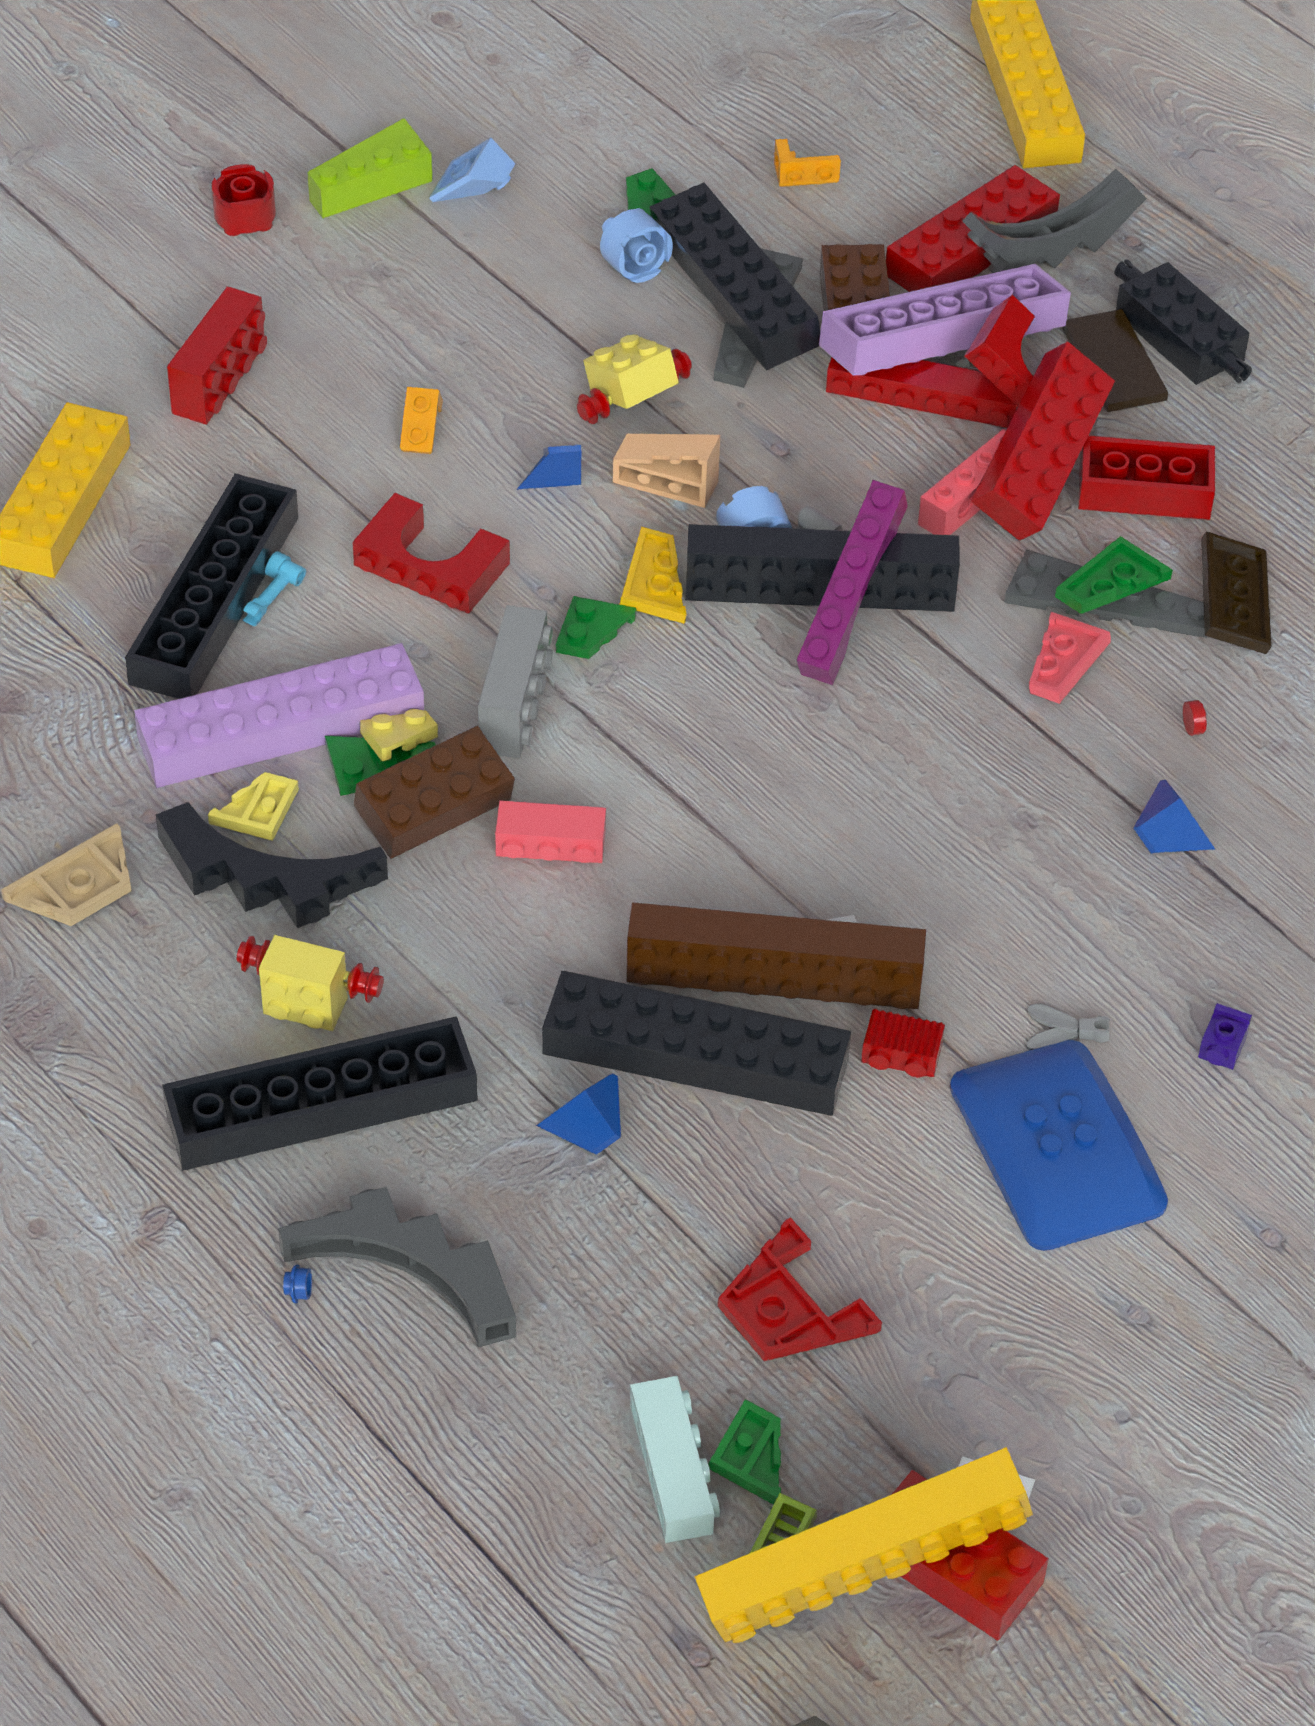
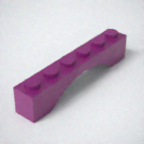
[797,480,908,685]

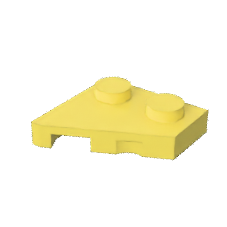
[360,709,438,761]
[208,772,299,841]

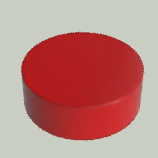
[1183,700,1207,736]

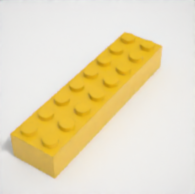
[970,0,1085,168]
[694,1447,1033,1643]

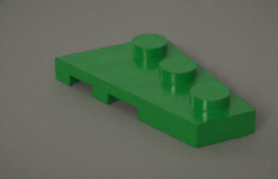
[1055,536,1173,614]

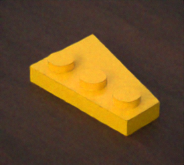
[619,526,687,624]

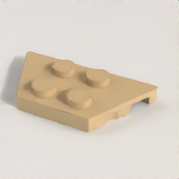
[1,823,131,926]

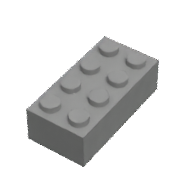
[478,605,553,758]

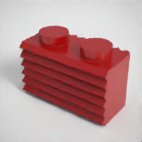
[861,1009,945,1078]

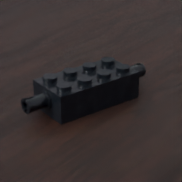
[1114,259,1252,385]

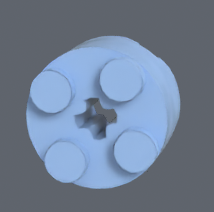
[600,208,673,283]
[716,486,792,528]

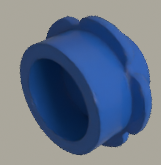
[283,1264,312,1303]

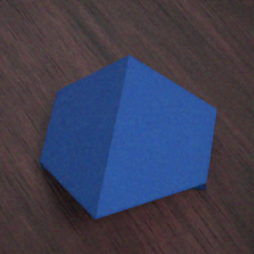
[516,445,582,490]
[1133,779,1216,854]
[536,1073,621,1155]

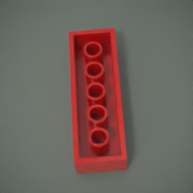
[886,165,1060,292]
[971,341,1115,541]

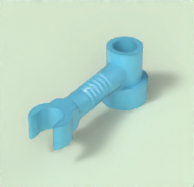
[243,551,306,627]

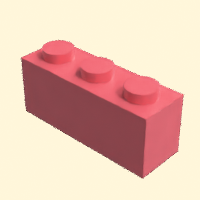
[495,801,606,863]

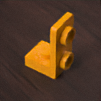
[774,139,841,187]
[400,387,443,454]

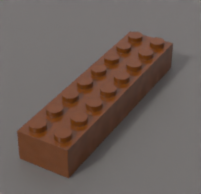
[626,902,926,1009]

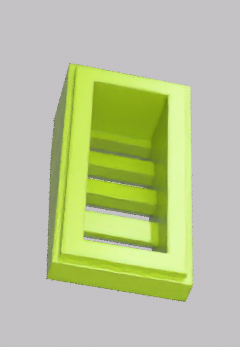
[750,1493,817,1553]

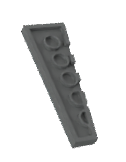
[714,248,803,388]
[1004,549,1207,638]

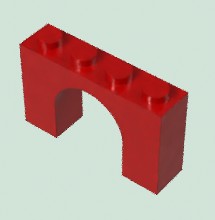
[964,294,1035,407]
[353,493,510,614]

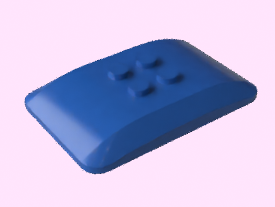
[950,1040,1168,1251]

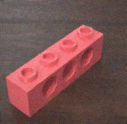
[918,429,1006,535]

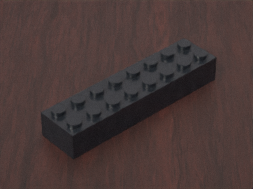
[650,182,821,371]
[125,473,298,699]
[685,524,960,612]
[542,970,851,1116]
[162,1016,478,1171]

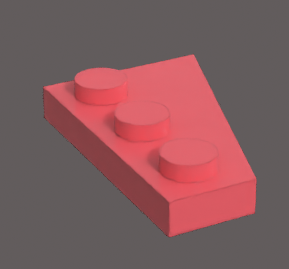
[1029,612,1111,704]

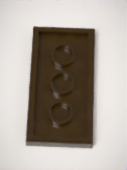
[1062,309,1168,412]
[1201,531,1272,654]

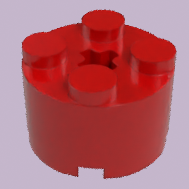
[212,164,276,236]

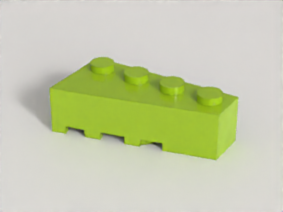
[307,118,433,218]

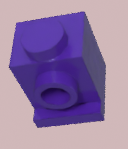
[1198,1003,1252,1070]

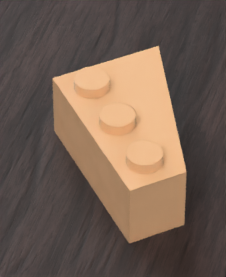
[613,433,720,508]

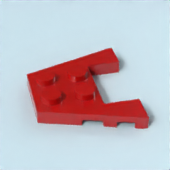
[718,1217,882,1361]

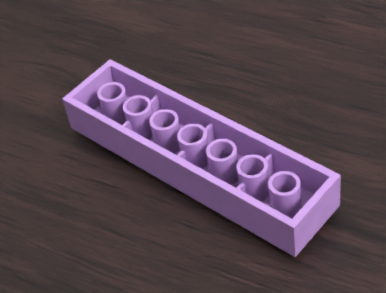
[819,264,1071,376]
[134,643,424,788]

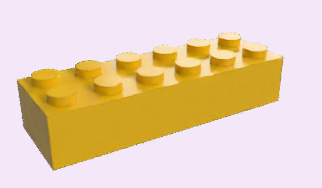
[0,402,131,578]

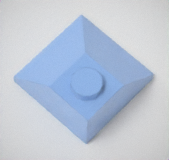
[429,138,515,202]

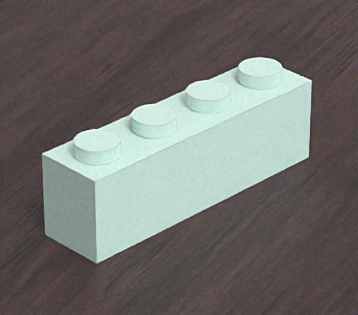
[630,1376,720,1543]

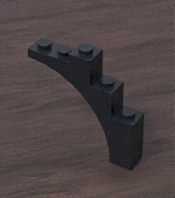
[156,802,388,928]

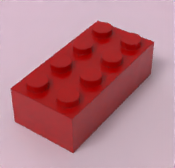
[167,286,267,425]
[1078,436,1215,520]
[891,1470,1049,1641]

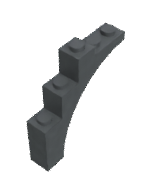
[963,169,1147,273]
[278,1187,516,1348]

